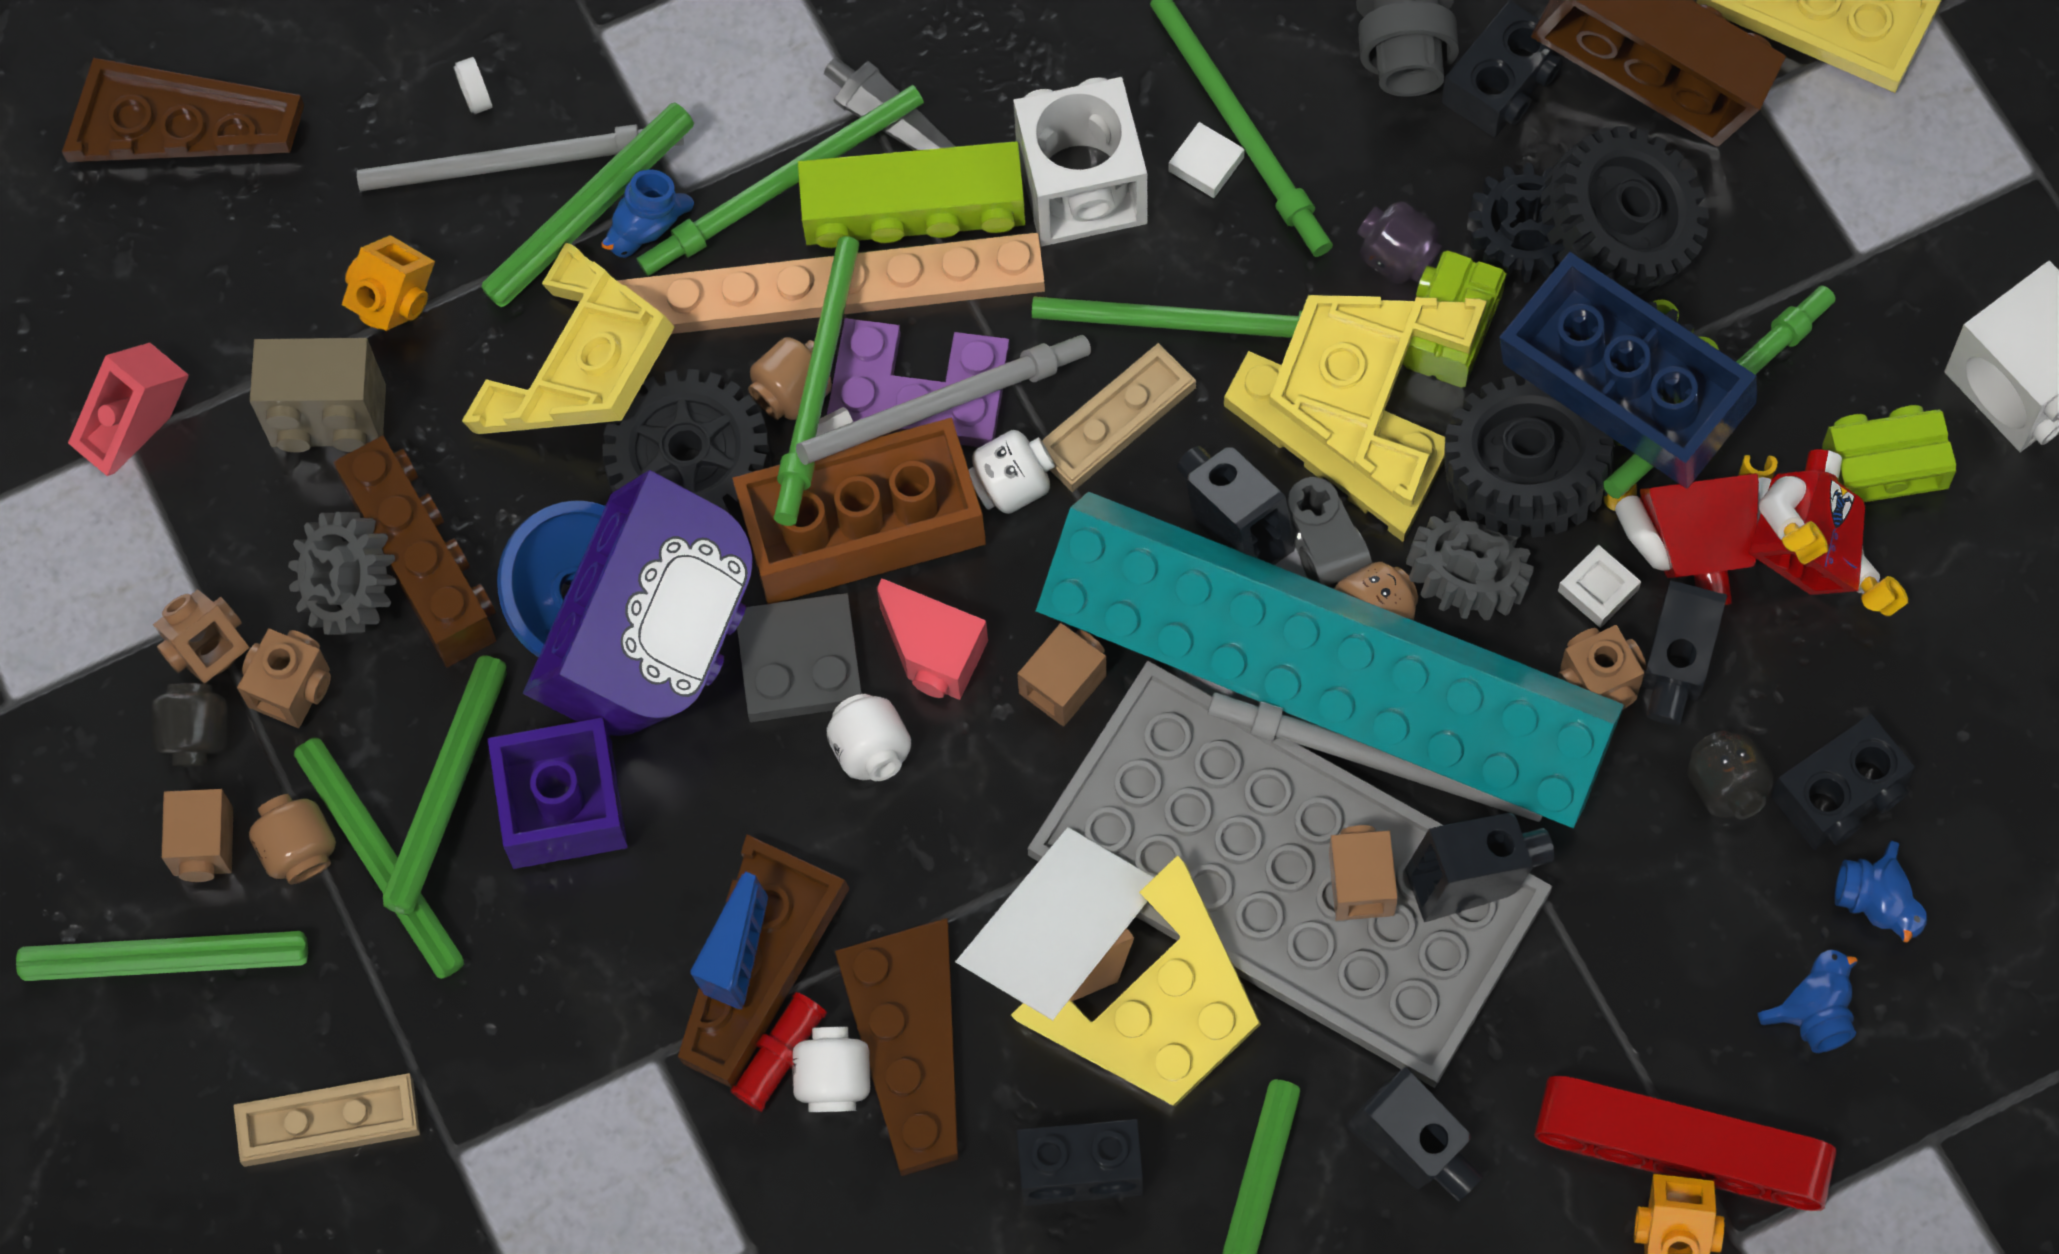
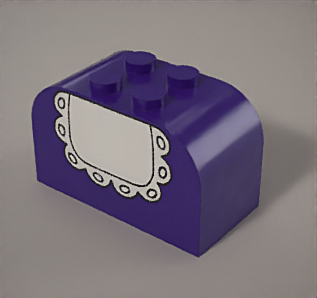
[522,470,752,736]

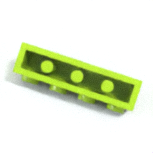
[798,141,1025,248]

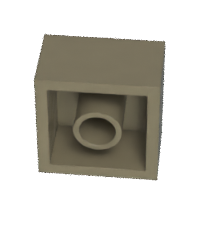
[250,338,386,452]

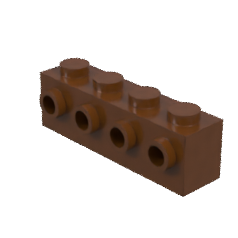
[333,435,497,668]

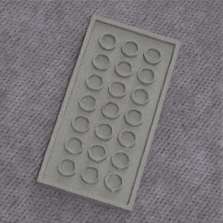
[1028,661,1552,1088]

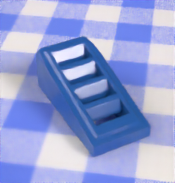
[690,871,768,1010]

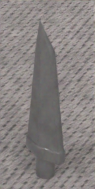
[824,57,955,151]

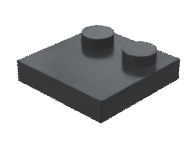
[737,593,862,722]

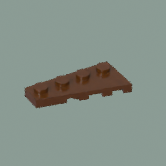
[62,58,305,162]
[678,834,850,1088]
[835,918,958,1176]

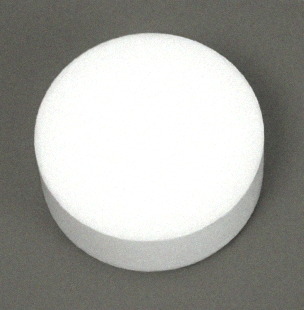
[454,57,493,114]

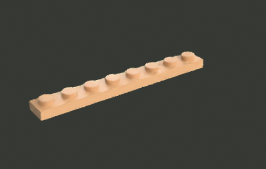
[617,233,1045,334]

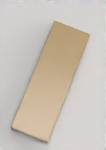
[1042,343,1196,492]
[234,1073,420,1167]

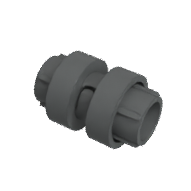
[1356,0,1459,97]

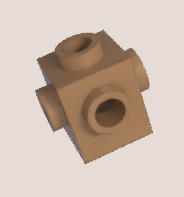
[153,589,250,684]
[1558,625,1646,709]
[237,628,331,728]

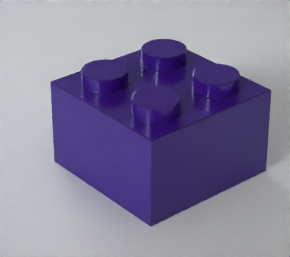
[488,717,628,869]

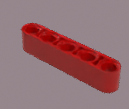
[1534,1076,1837,1211]

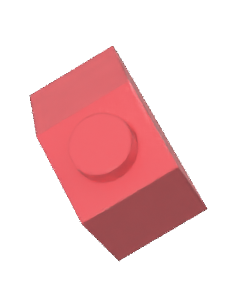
[68,342,189,476]
[877,578,988,700]

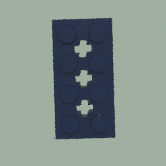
[1499,252,1757,489]

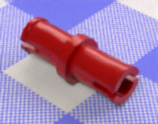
[731,992,827,1112]

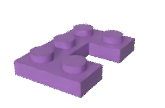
[827,318,1010,447]

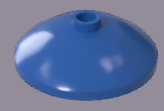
[497,501,605,657]

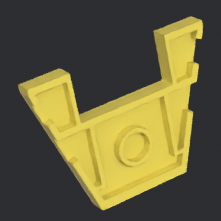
[462,243,675,434]
[1269,295,1487,507]
[1011,855,1261,1106]

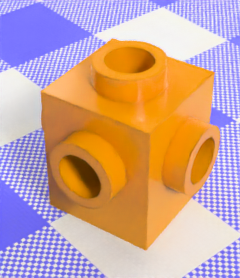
[341,235,435,331]
[1634,1174,1724,1254]

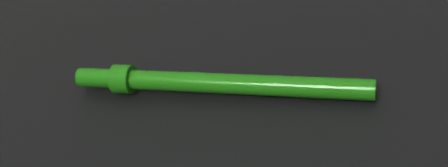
[1150,0,1333,257]
[636,85,924,277]
[774,236,859,526]
[1604,286,1835,499]
[1032,296,1302,338]

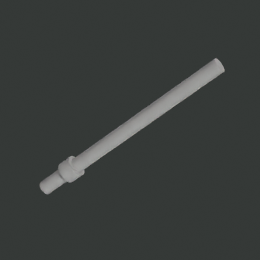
[357,124,684,192]
[796,335,1091,465]
[1207,692,1542,822]

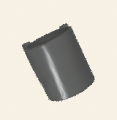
[1287,477,1372,589]

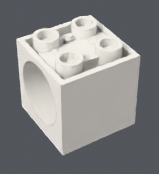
[1013,77,1147,247]
[1944,261,2059,452]

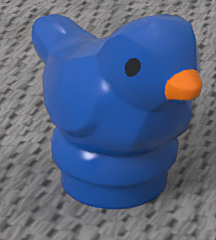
[602,170,694,258]
[1835,840,1927,942]
[1758,950,1857,1053]

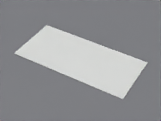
[955,827,1154,1021]

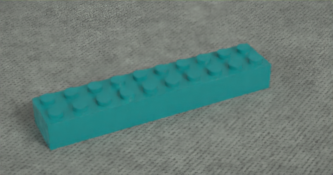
[1036,492,1624,828]

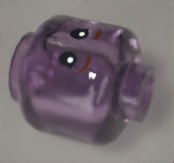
[1357,201,1443,284]

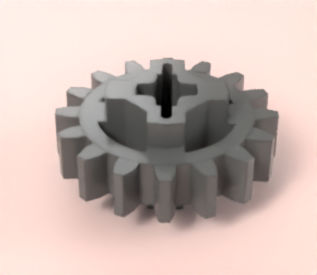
[288,511,396,635]
[1406,511,1533,620]

